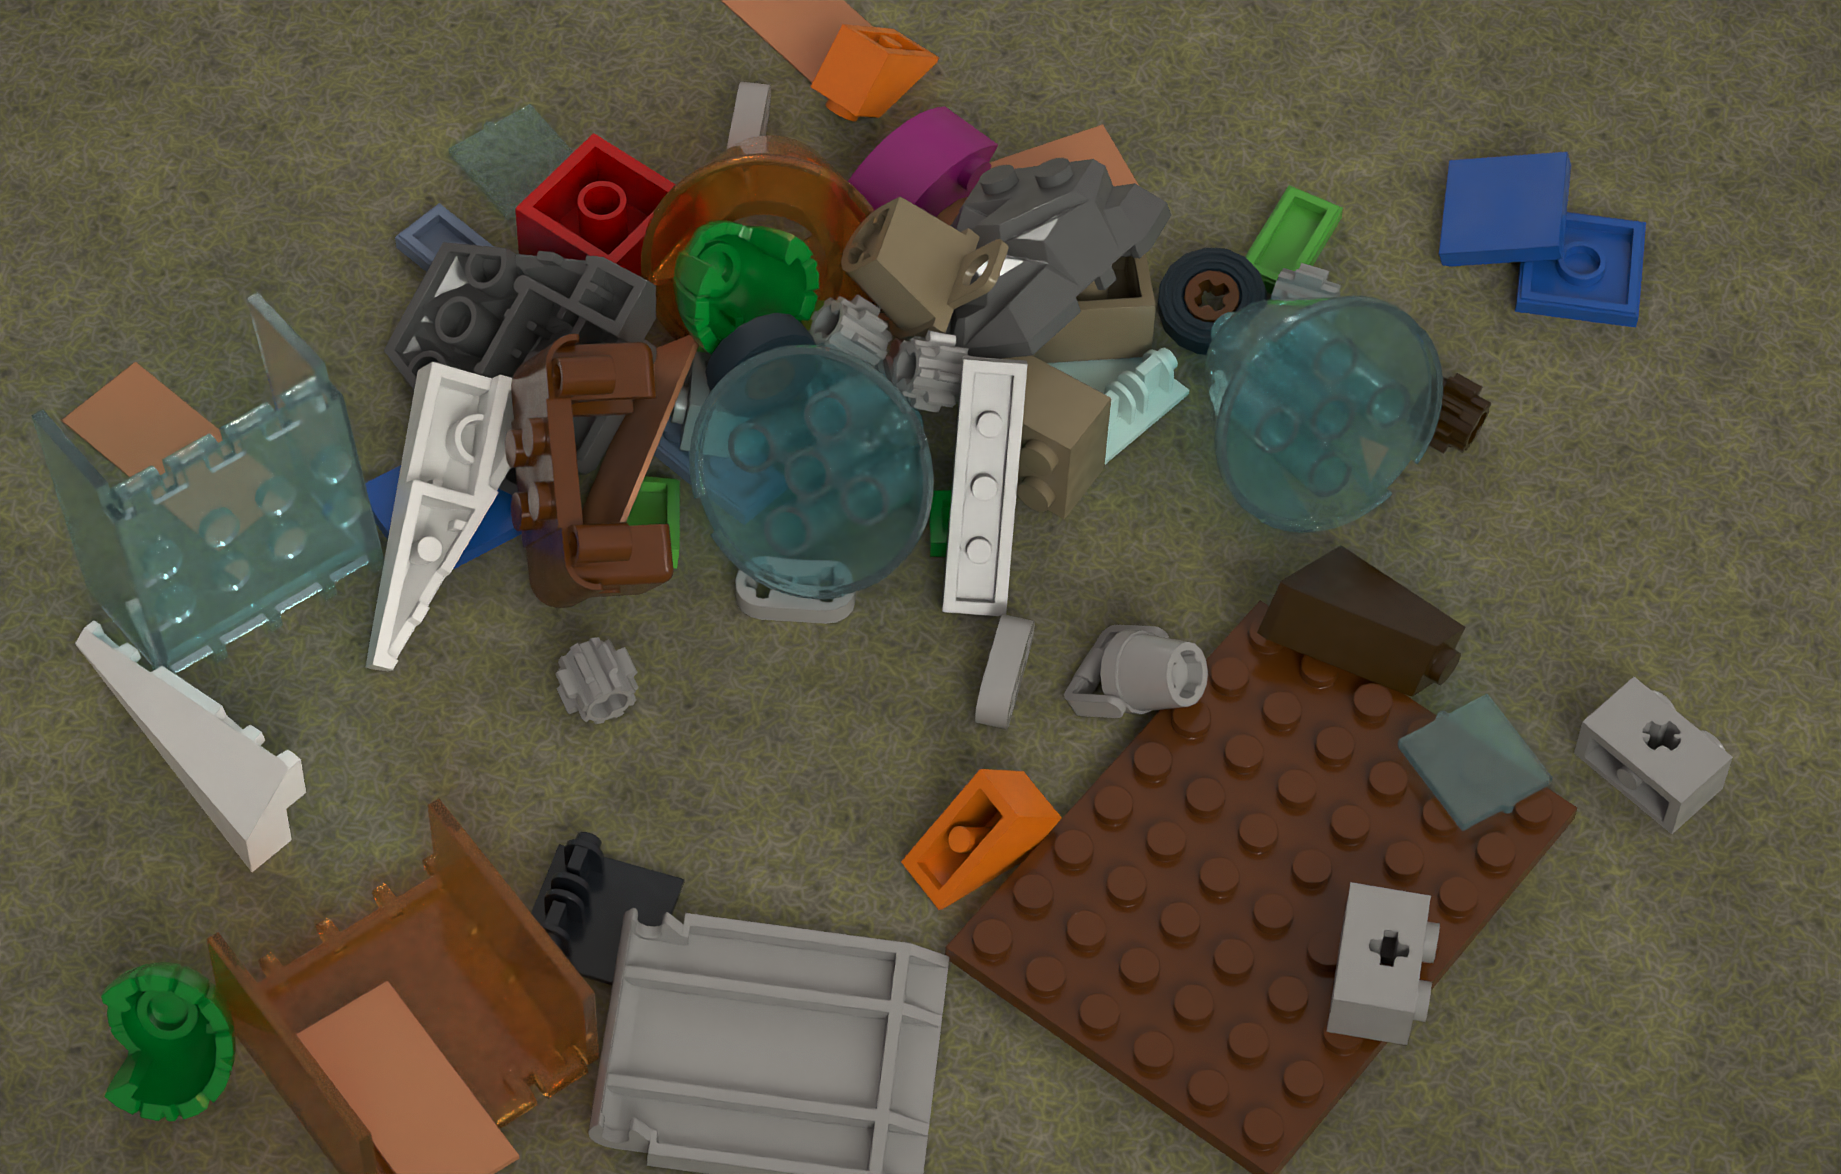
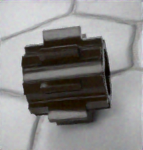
[1409,373,1491,454]

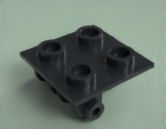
[514,832,685,985]

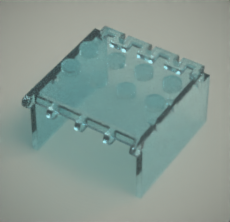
[31,292,384,675]

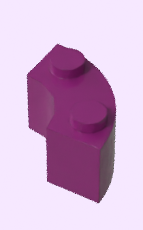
[830,106,998,229]

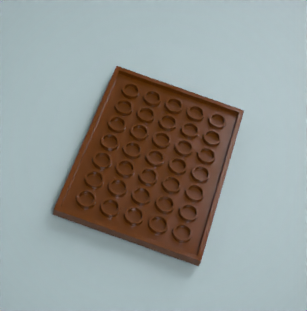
[945,600,1578,1174]

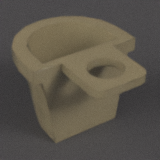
[841,197,1009,342]

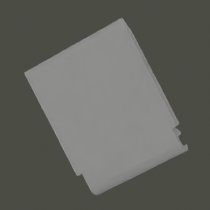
[588,908,950,1174]

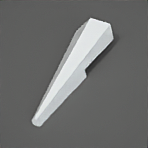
[365,362,514,671]
[75,620,306,872]

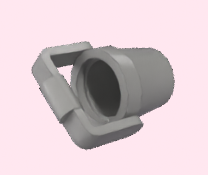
[1064,625,1208,718]

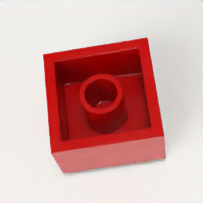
[515,133,690,280]

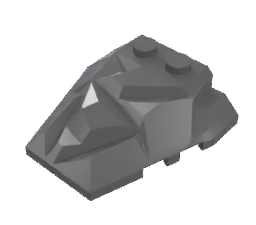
[946,158,1171,359]
[384,242,657,496]

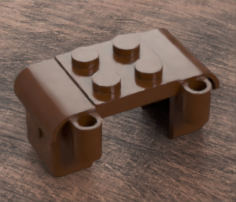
[505,334,674,608]

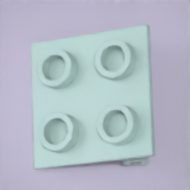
[1047,348,1190,464]

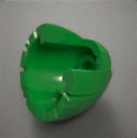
[673,220,819,355]
[101,962,236,1121]

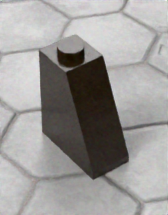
[1257,545,1466,697]

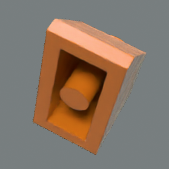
[810,24,939,122]
[901,769,1062,910]

